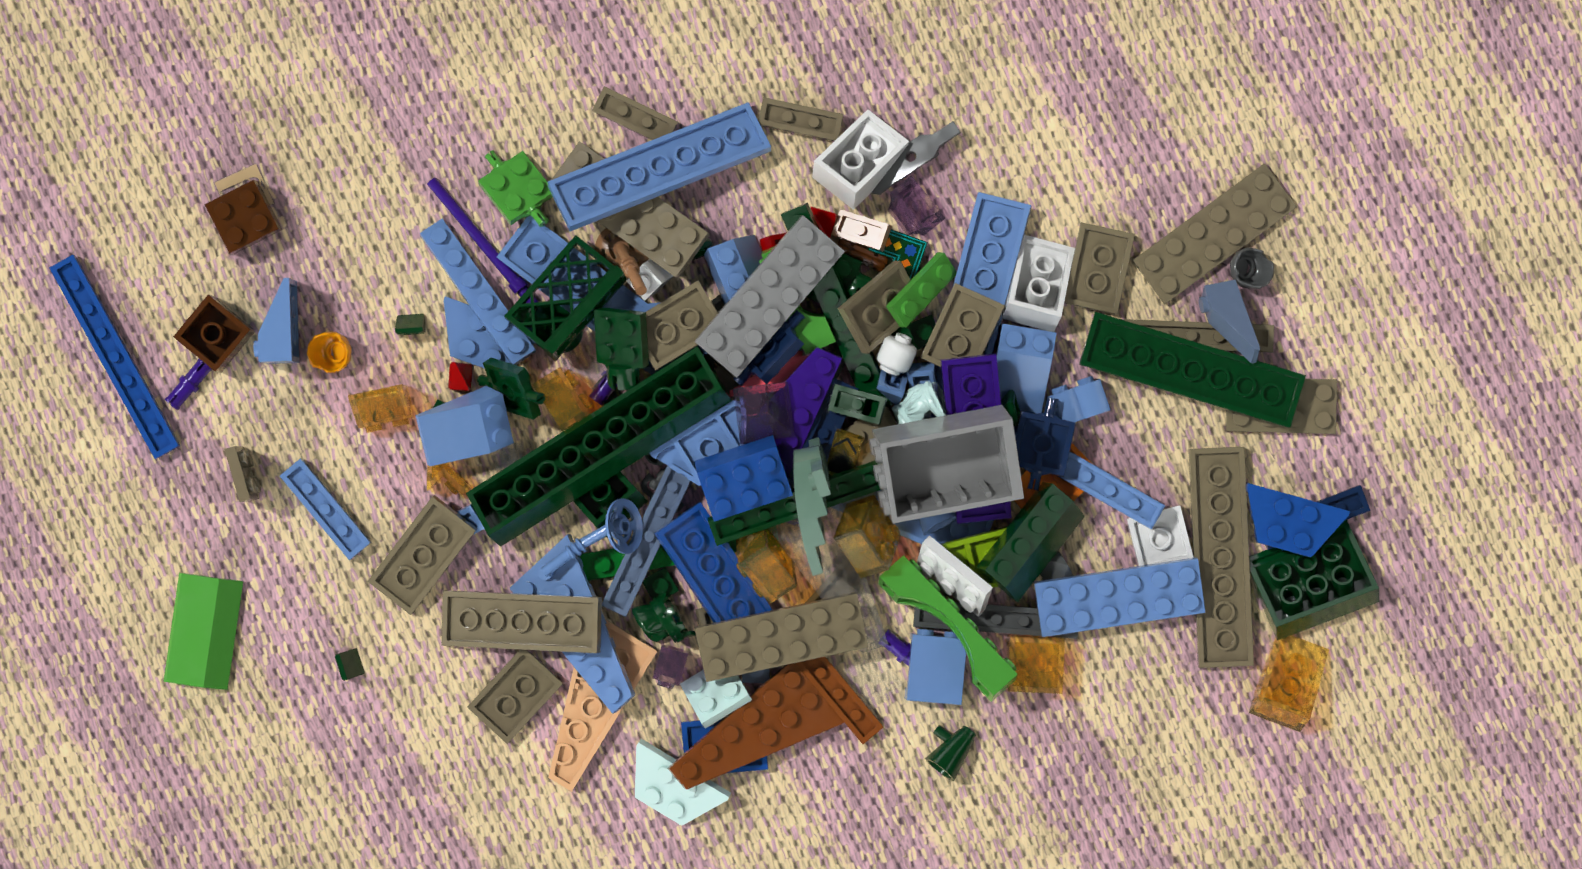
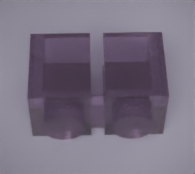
[653,644,690,689]

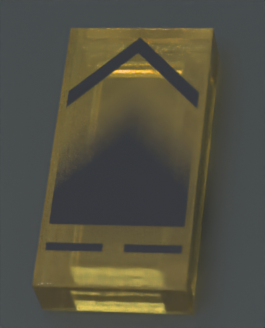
[827,428,864,476]

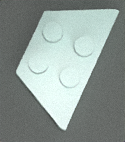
[635,739,731,826]

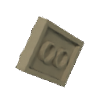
[1064,222,1135,315]
[837,261,910,354]
[646,281,718,370]
[920,283,1005,367]
[467,649,563,744]

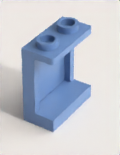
[904,629,966,705]

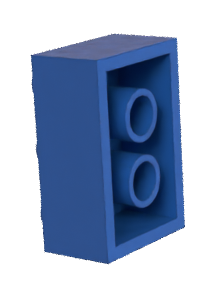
[694,435,793,522]

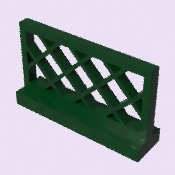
[504,235,627,362]

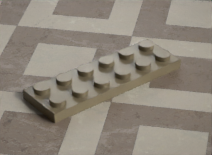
[551,141,710,279]
[1132,163,1297,304]
[441,590,602,653]
[695,592,868,682]

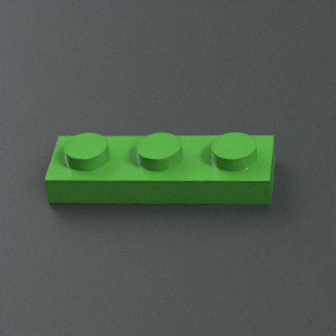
[886,252,957,328]

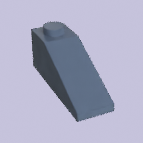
[1199,279,1260,363]

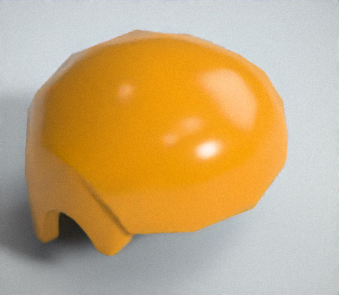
[307,331,352,373]

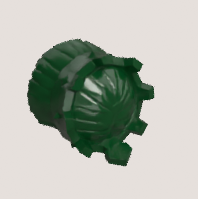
[632,591,696,643]

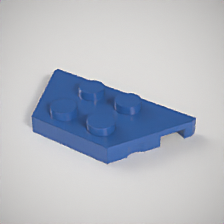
[1246,483,1350,557]

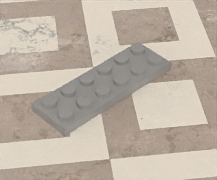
[694,215,845,378]

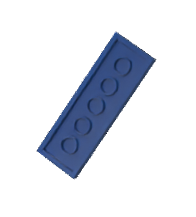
[654,502,772,623]

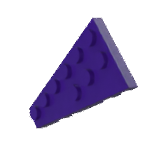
[744,347,842,477]

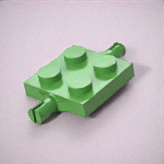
[478,150,553,227]

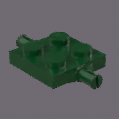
[477,357,545,420]

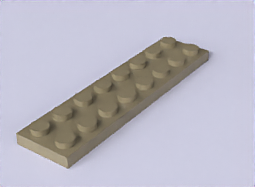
[1188,447,1254,668]

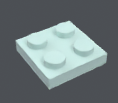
[680,669,752,729]

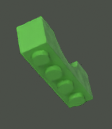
[759,246,836,355]

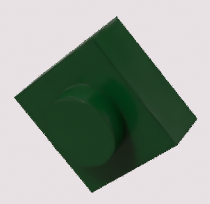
[643,567,679,600]

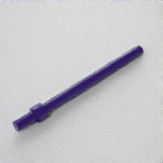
[427,178,539,303]

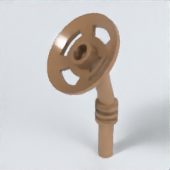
[595,228,648,295]

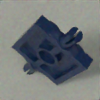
[733,310,806,386]
[1016,397,1076,491]

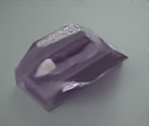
[888,176,946,236]

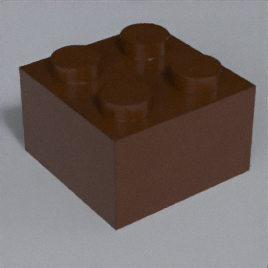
[204,180,283,254]
[173,294,255,373]

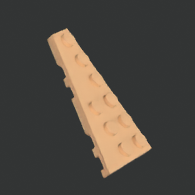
[548,619,658,792]

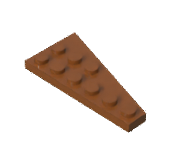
[667,663,844,790]

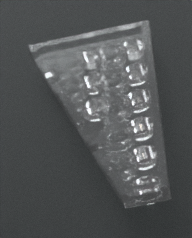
[769,504,888,653]

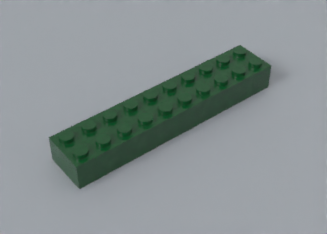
[466,346,732,547]

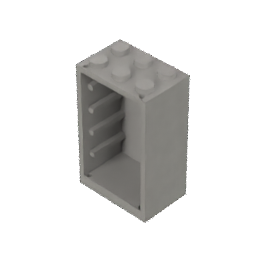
[869,405,1024,524]

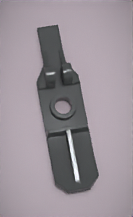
[871,121,961,195]

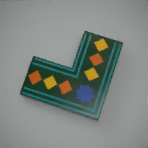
[868,229,928,280]

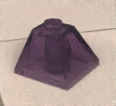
[733,382,795,444]

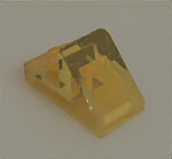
[427,463,472,495]

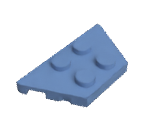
[444,296,535,369]
[650,397,746,486]

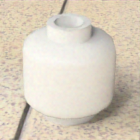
[877,333,917,376]

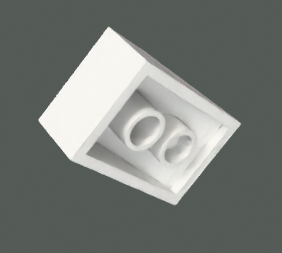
[812,110,909,210]
[1002,235,1075,332]

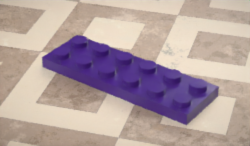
[940,354,1012,524]

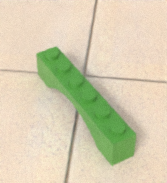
[878,555,1018,702]

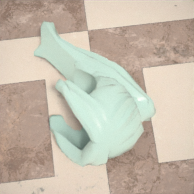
[891,381,946,424]

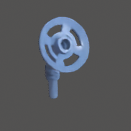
[541,499,643,577]

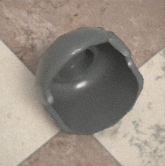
[1230,247,1274,289]

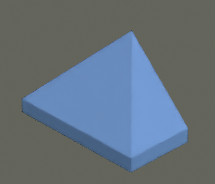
[876,369,908,405]

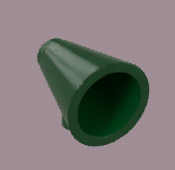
[925,725,976,781]

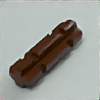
[837,239,888,272]

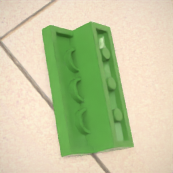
[163,573,243,690]

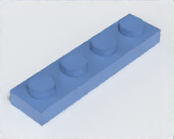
[280,458,372,560]

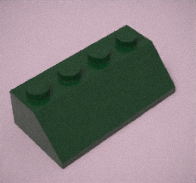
[976,482,1085,602]

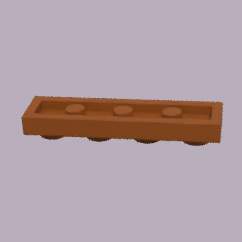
[795,656,884,744]

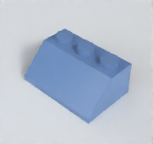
[704,235,763,305]

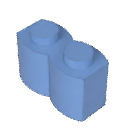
[1047,376,1110,422]

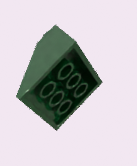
[1249,520,1380,641]

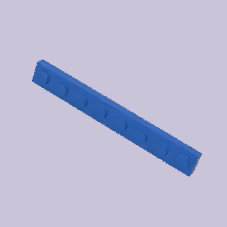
[49,255,180,459]

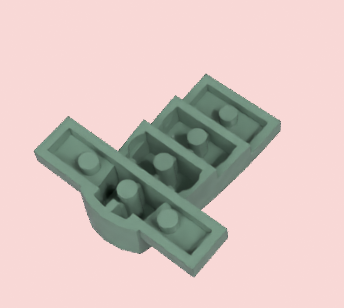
[793,437,831,576]

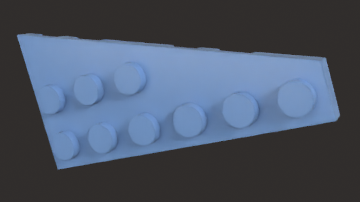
[510,534,635,714]

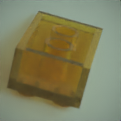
[1249,635,1329,732]

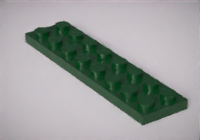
[1079,312,1306,428]

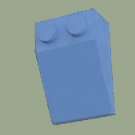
[253,278,300,364]
[996,323,1057,414]
[415,386,514,466]

